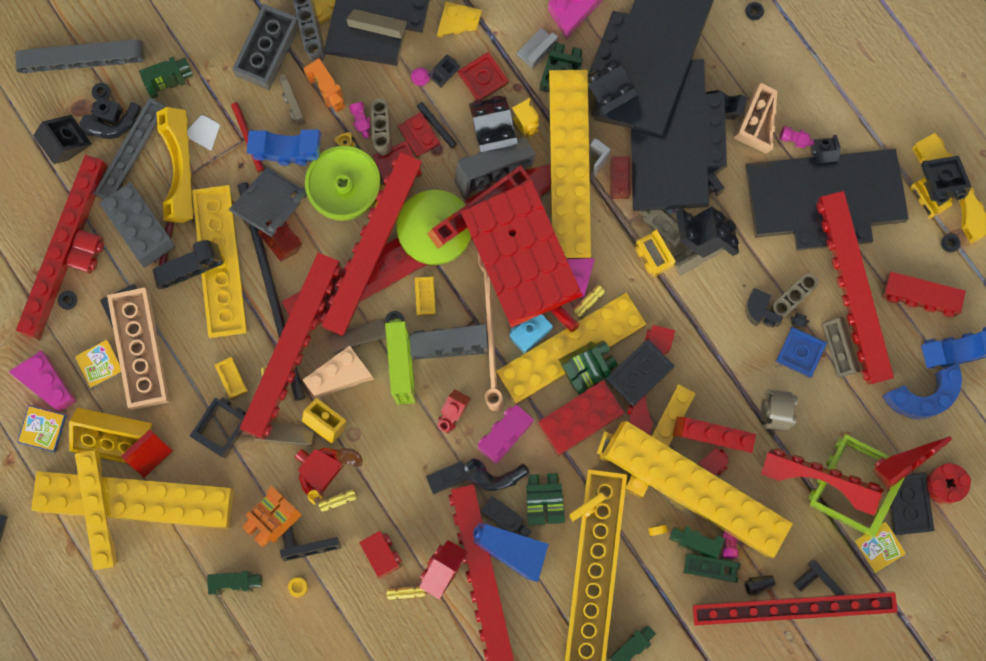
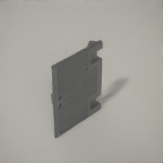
[228,168,307,237]

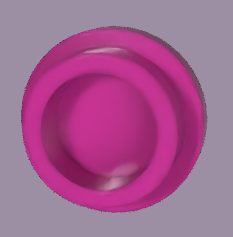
[411,67,430,86]

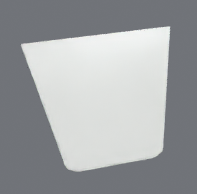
[187,115,220,150]

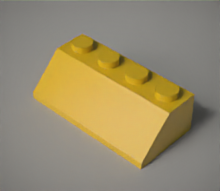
[69,408,152,463]

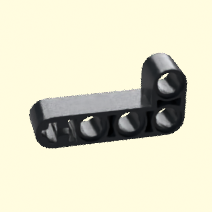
[152,240,223,289]

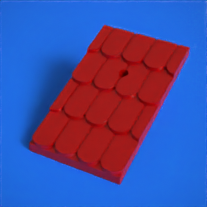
[461,180,583,328]

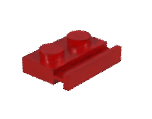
[398,112,440,158]

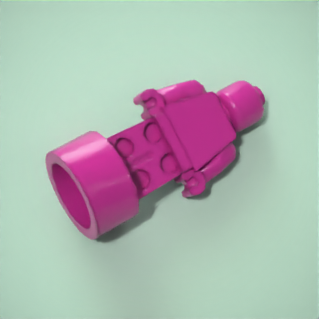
[349,102,371,139]
[779,125,814,148]
[722,531,740,559]

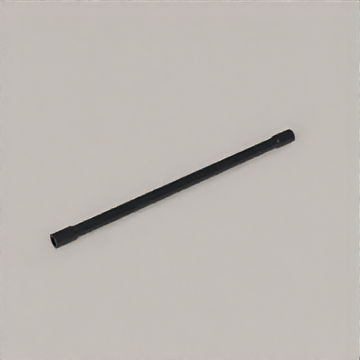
[237,182,306,401]

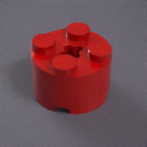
[927,463,971,504]

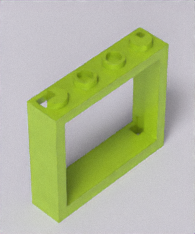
[385,319,416,405]
[808,434,905,538]

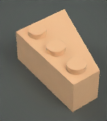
[733,83,778,154]
[303,346,374,398]

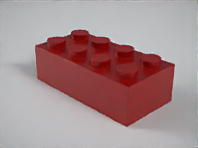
[538,380,625,457]

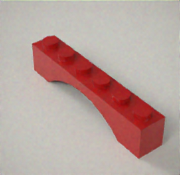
[427,165,531,249]
[627,325,675,435]
[761,448,885,515]

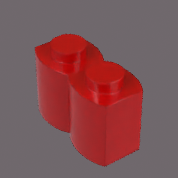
[66,229,104,274]

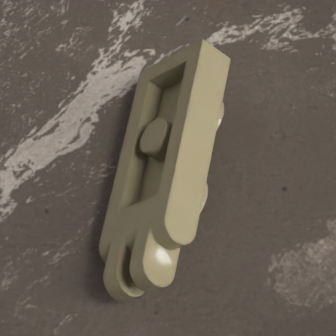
[279,75,305,125]
[639,210,680,248]

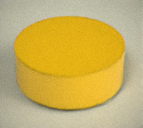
[648,524,668,536]
[288,577,308,597]

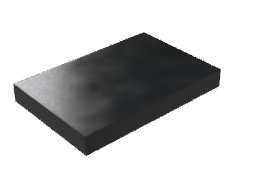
[606,339,675,407]
[888,473,935,536]

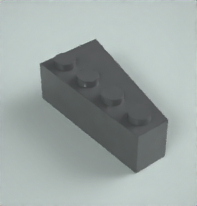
[455,137,536,200]
[409,324,488,360]

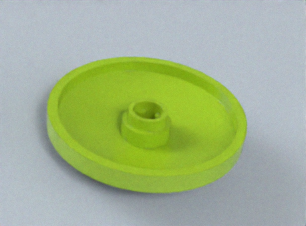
[305,146,381,221]
[397,190,471,265]

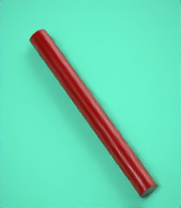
[231,102,265,172]

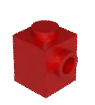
[697,447,729,476]

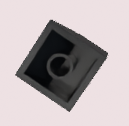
[33,115,92,164]

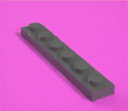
[93,97,166,200]

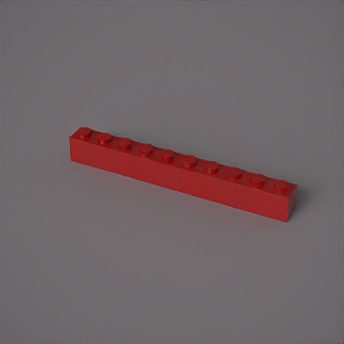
[320,152,422,337]
[15,154,108,341]
[817,191,894,384]
[239,252,342,440]
[448,484,514,661]
[692,591,898,626]

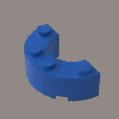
[246,130,322,166]
[921,327,986,369]
[883,364,962,420]

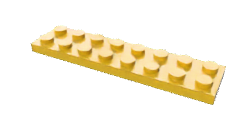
[192,185,247,338]
[496,293,647,404]

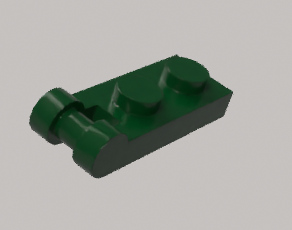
[683,553,741,583]

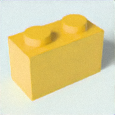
[302,398,347,444]

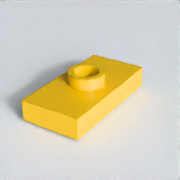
[415,276,436,316]
[214,357,248,400]
[569,493,606,522]

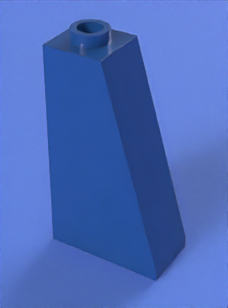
[473,523,549,582]

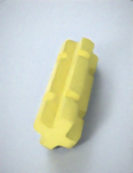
[573,285,605,317]
[319,489,357,512]
[387,586,426,600]

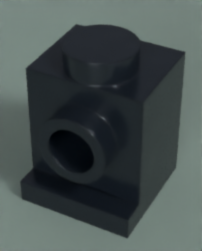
[428,54,460,88]
[810,135,841,163]

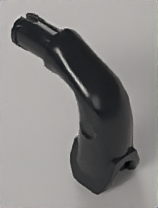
[79,102,141,140]
[464,458,530,491]

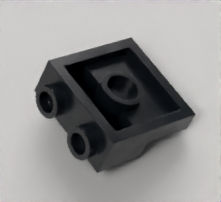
[921,155,972,203]

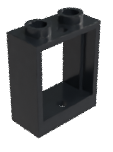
[189,397,246,459]

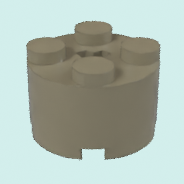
[761,390,798,431]

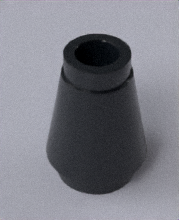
[744,575,776,597]

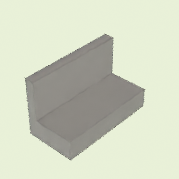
[516,28,558,69]
[589,138,611,177]

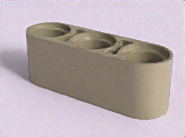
[371,98,392,155]
[771,273,818,318]

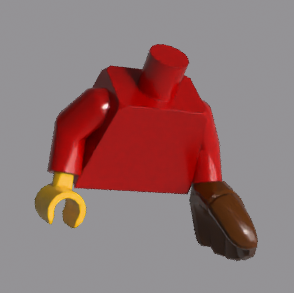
[295,447,363,505]

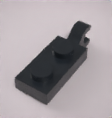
[426,461,468,494]
[481,496,531,537]

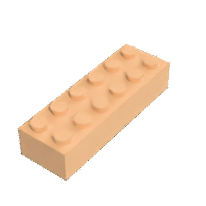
[107,288,170,410]

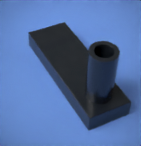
[280,526,341,562]
[793,559,845,595]

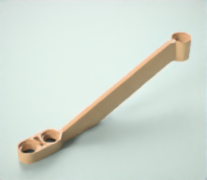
[478,253,504,411]

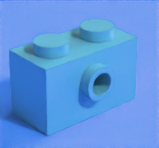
[509,314,553,354]

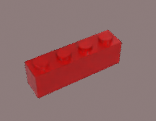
[881,271,966,317]
[673,417,756,453]

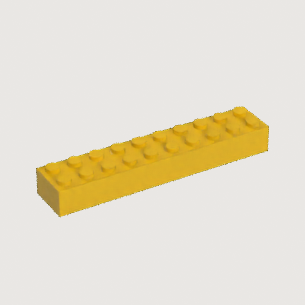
[549,70,591,259]
[602,421,793,558]
[564,470,627,661]
[31,471,234,529]

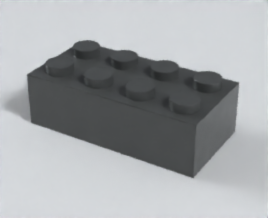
[232,4,299,90]
[99,182,176,268]

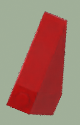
[873,436,952,490]

